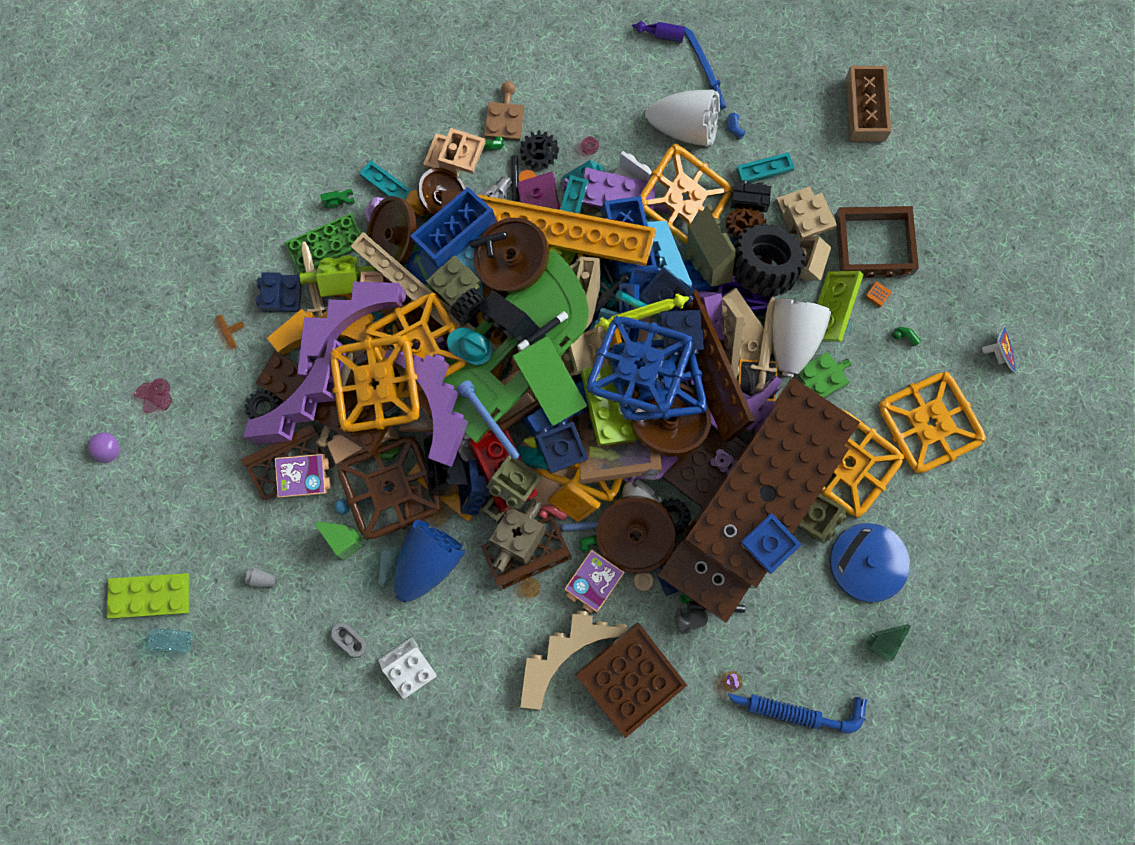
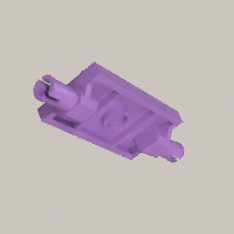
[562,168,670,220]

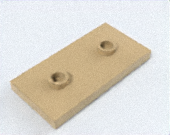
[722,288,773,360]

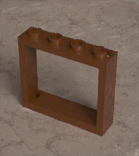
[835,206,919,278]

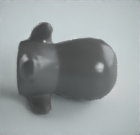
[674,608,708,635]

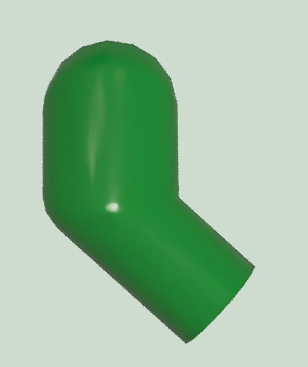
[483,136,504,150]
[892,326,921,346]
[579,535,598,551]

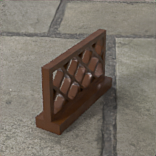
[241,424,334,501]
[481,515,572,591]

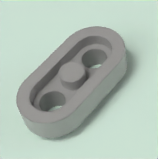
[331,623,367,657]

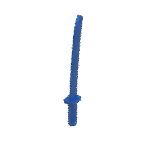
[685,27,726,110]

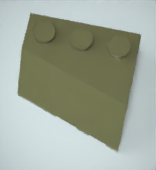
[685,205,736,287]

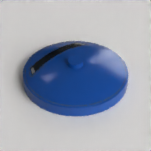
[830,523,910,602]

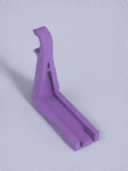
[699,291,727,355]

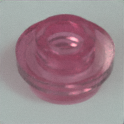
[581,136,599,154]

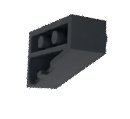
[478,290,546,344]
[423,434,469,497]

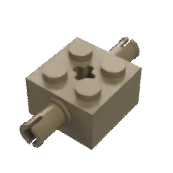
[490,499,546,572]

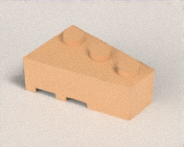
[327,425,400,464]

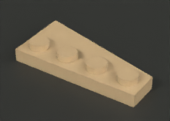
[723,298,746,379]

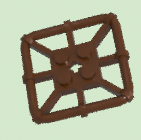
[337,436,442,541]

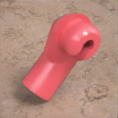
[537,505,567,521]

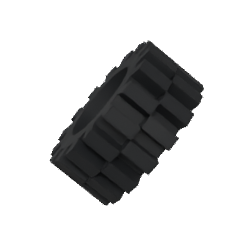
[450,288,485,325]
[245,389,281,419]
[660,498,691,536]

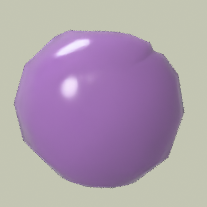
[88,432,120,463]

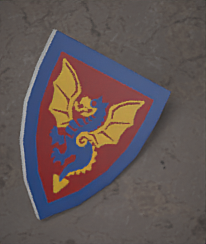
[982,326,1016,372]

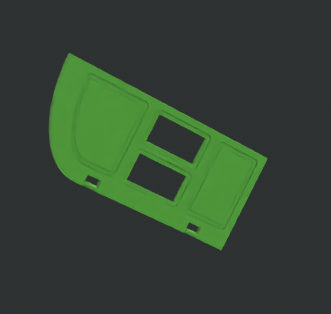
[423,249,589,443]

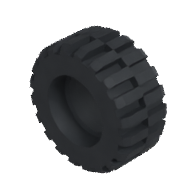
[732,224,806,297]

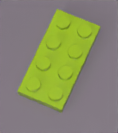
[817,271,863,342]
[580,365,637,446]
[107,573,189,619]

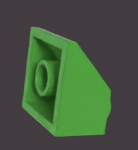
[315,521,364,560]

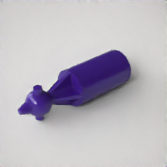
[632,21,685,43]

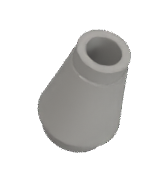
[245,567,276,588]

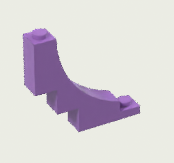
[298,282,406,379]
[243,339,346,445]

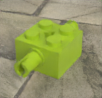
[300,255,377,297]

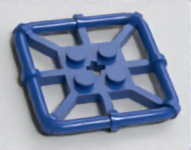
[586,315,694,414]
[609,340,707,421]

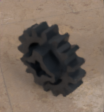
[520,130,559,170]

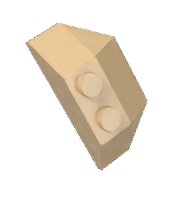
[570,257,600,329]

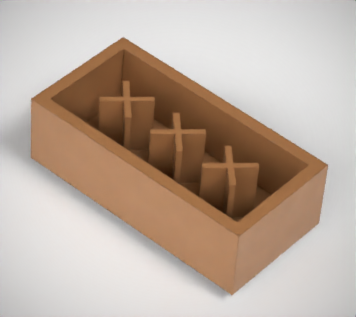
[846,66,891,142]

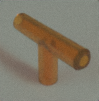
[216,315,245,349]

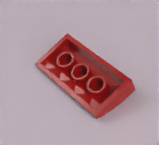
[467,429,539,514]

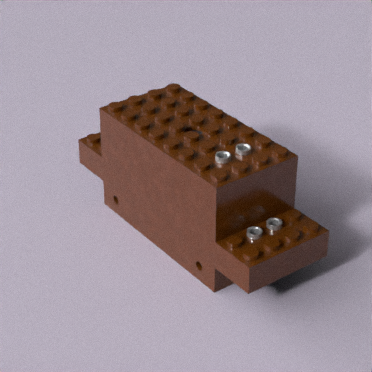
[657,377,860,623]

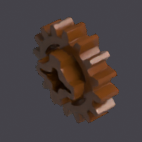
[726,206,767,238]

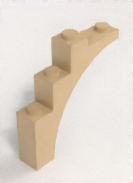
[520,611,628,710]

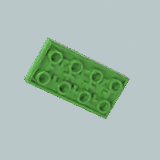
[284,213,362,275]
[513,336,587,426]

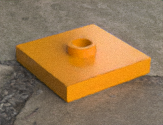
[547,481,601,522]

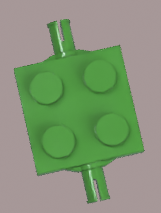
[797,352,851,398]

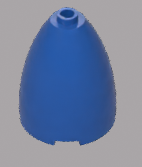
[394,520,466,603]

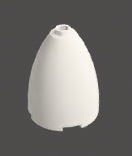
[645,90,720,146]
[772,299,831,377]

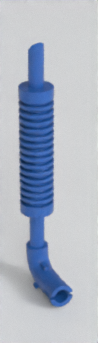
[727,693,868,734]

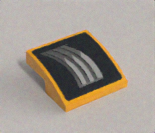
[738,359,778,401]

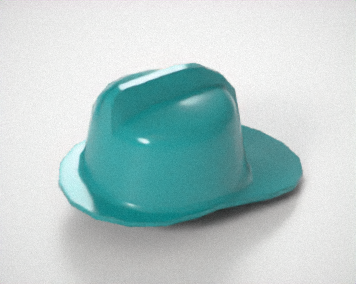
[447,328,493,365]

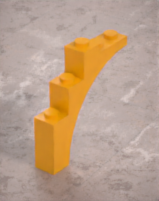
[267,309,392,358]

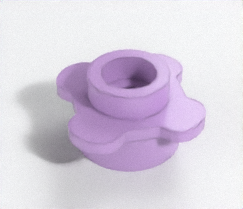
[710,449,734,472]

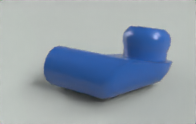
[727,113,746,139]

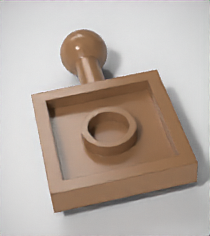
[484,81,524,141]

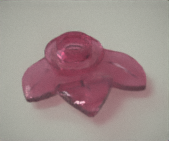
[134,378,171,413]

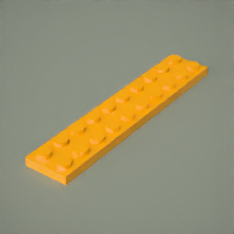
[476,194,656,266]

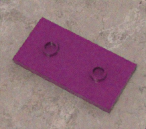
[518,171,560,210]

